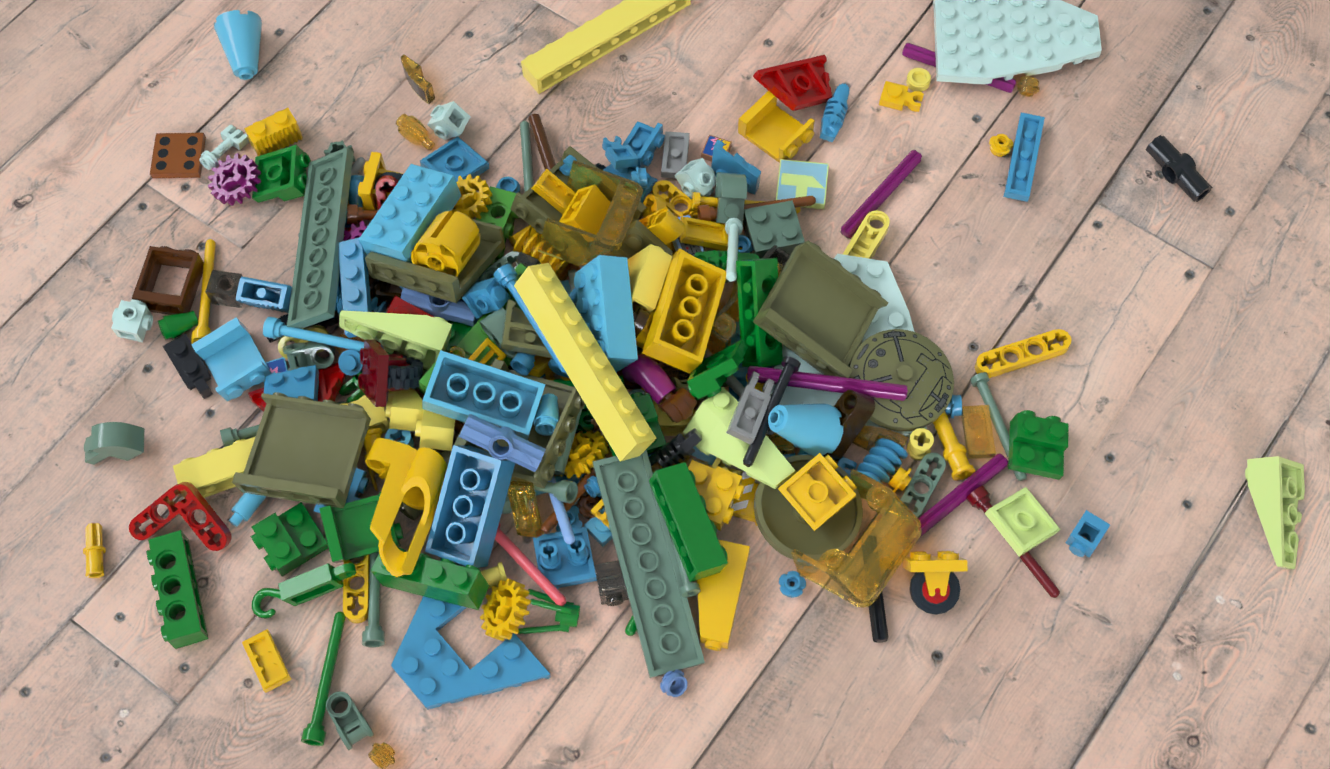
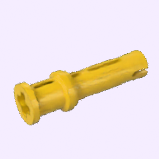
[933,411,975,481]

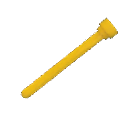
[191,239,216,344]

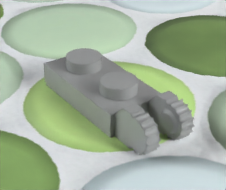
[726,371,775,445]

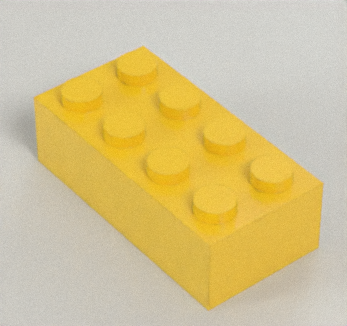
[642,251,726,373]

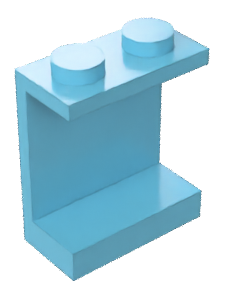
[191,317,271,402]

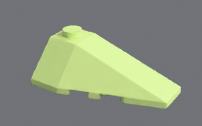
[339,310,452,370]
[683,387,795,489]
[1245,456,1305,569]

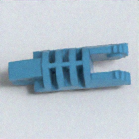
[820,83,850,142]

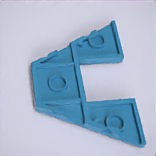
[391,558,551,710]

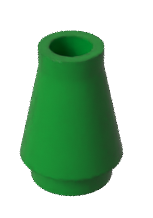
[157,311,198,340]

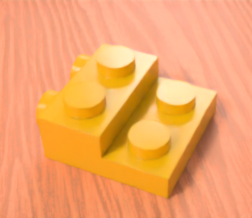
[778,453,857,531]
[688,460,745,531]

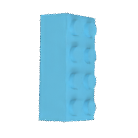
[359,164,461,264]
[574,255,638,372]
[422,350,546,440]

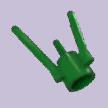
[518,589,580,634]

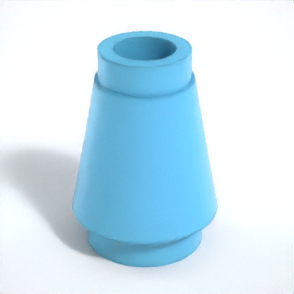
[533,394,560,436]

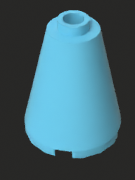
[214,10,262,80]
[768,403,843,457]

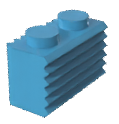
[236,277,292,313]

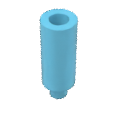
[228,493,267,527]

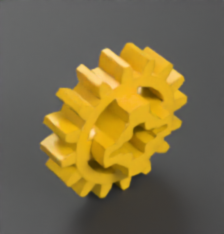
[452,174,493,219]
[564,430,609,479]
[480,578,531,641]

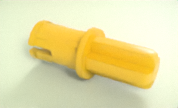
[83,523,106,578]

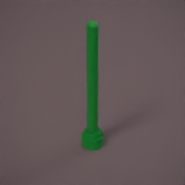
[301,612,346,746]

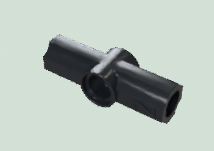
[1146,135,1213,202]

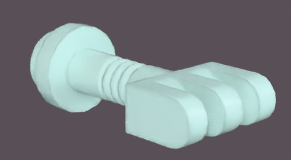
[199,125,250,170]

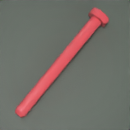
[495,522,566,606]

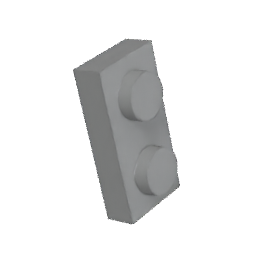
[661,131,690,178]

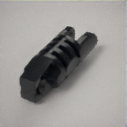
[649,428,702,474]

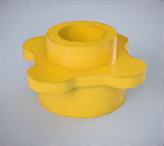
[888,467,912,494]

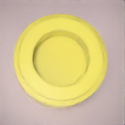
[906,68,931,92]

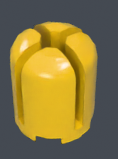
[411,210,480,277]

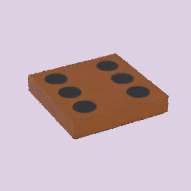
[150,133,206,178]

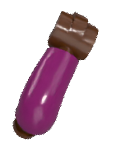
[622,354,697,423]

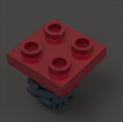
[358,339,423,407]

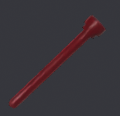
[966,485,1060,598]

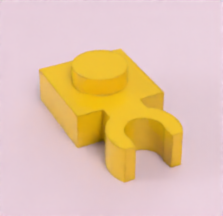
[879,81,924,112]

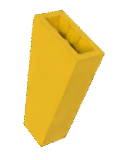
[697,539,750,651]

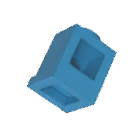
[462,277,511,319]
[1065,510,1110,558]

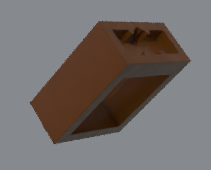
[132,246,204,315]

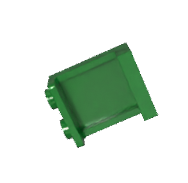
[319,492,404,564]

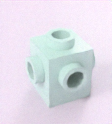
[427,101,471,140]
[674,158,716,199]
[111,299,153,342]

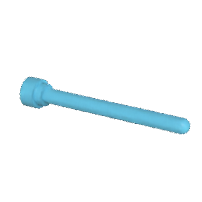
[263,317,385,352]

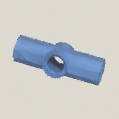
[401,288,479,326]
[459,414,546,472]

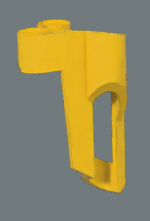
[365,438,447,577]

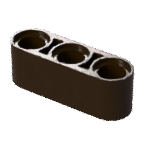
[823,390,875,461]

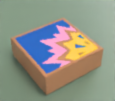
[701,135,732,162]

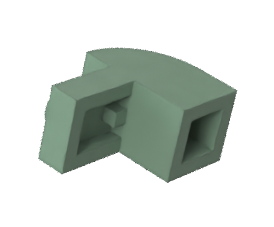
[715,172,747,224]
[84,422,145,465]

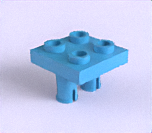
[533,526,597,591]

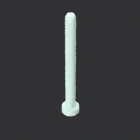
[725,218,743,282]

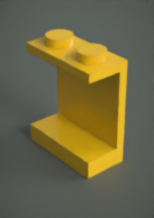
[738,91,815,163]

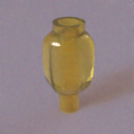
[396,114,435,150]

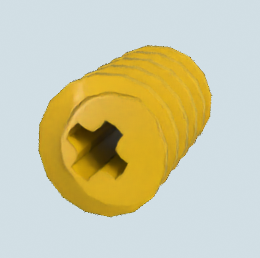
[513,227,571,277]

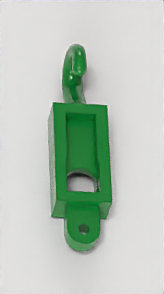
[252,563,356,619]

